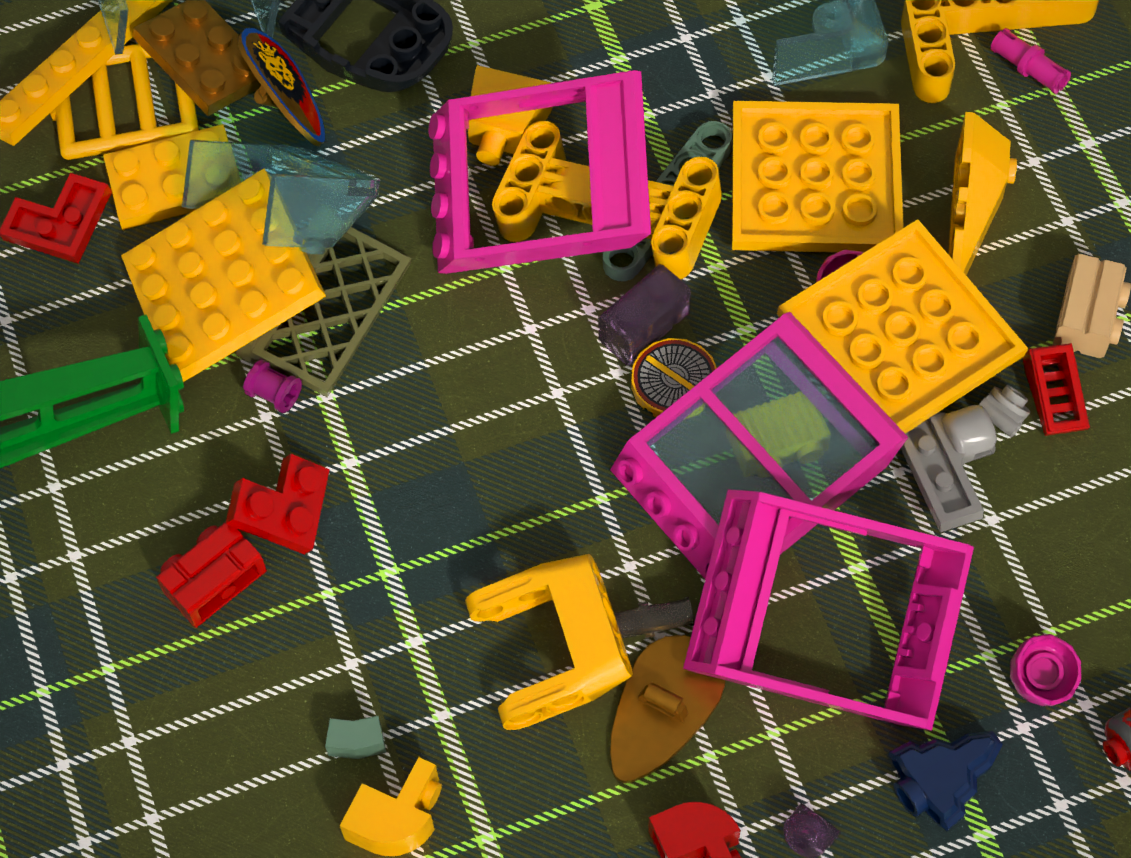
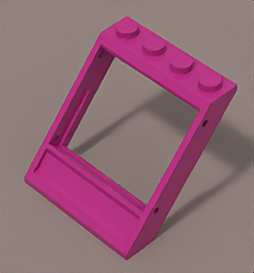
[428,70,651,274]
[683,489,974,731]

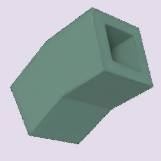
[325,716,386,759]

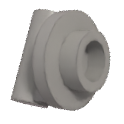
[979,385,1030,438]

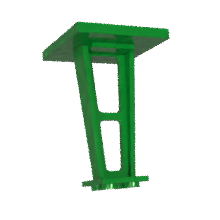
[0,315,184,468]

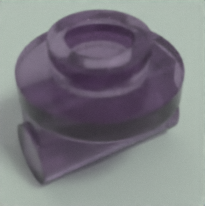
[783,803,841,858]

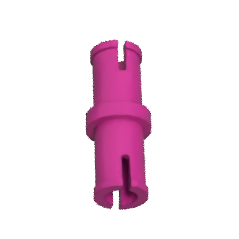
[991,28,1071,94]

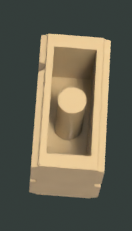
[1053,254,1131,358]

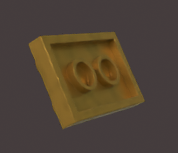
[133,0,261,116]

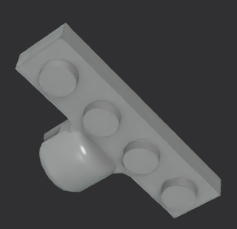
[901,405,997,533]

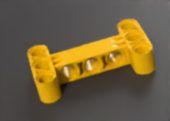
[492,121,722,281]

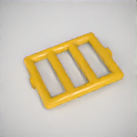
[50,44,199,160]

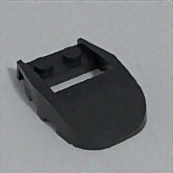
[278,0,453,92]

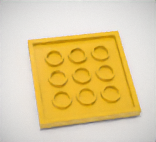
[732,101,903,253]
[121,168,326,382]
[777,219,1028,434]

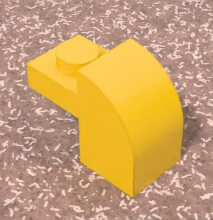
[340,757,442,856]

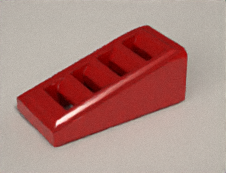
[1022,343,1090,436]

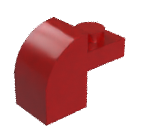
[648,802,741,858]

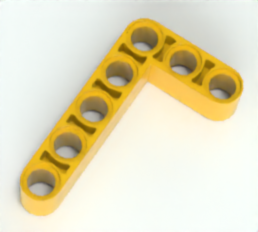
[901,0,1099,103]

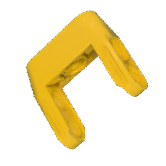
[465,554,633,730]

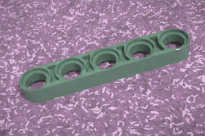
[603,121,732,281]

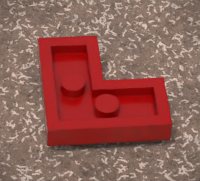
[0,173,112,264]
[225,454,330,555]

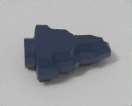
[888,731,1003,831]

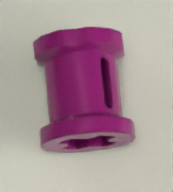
[243,360,302,413]

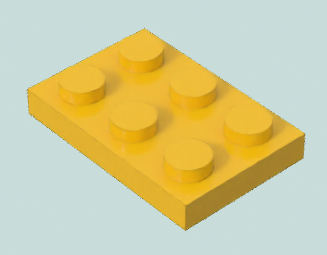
[103,124,240,230]

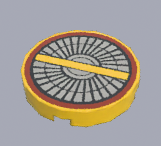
[631,338,717,420]

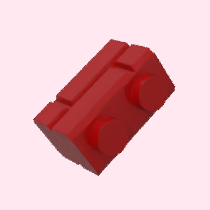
[156,522,267,628]

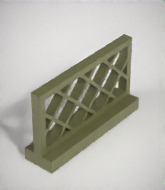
[236,205,412,398]

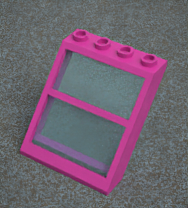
[610,312,908,579]

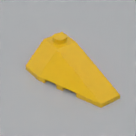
[948,112,1017,275]

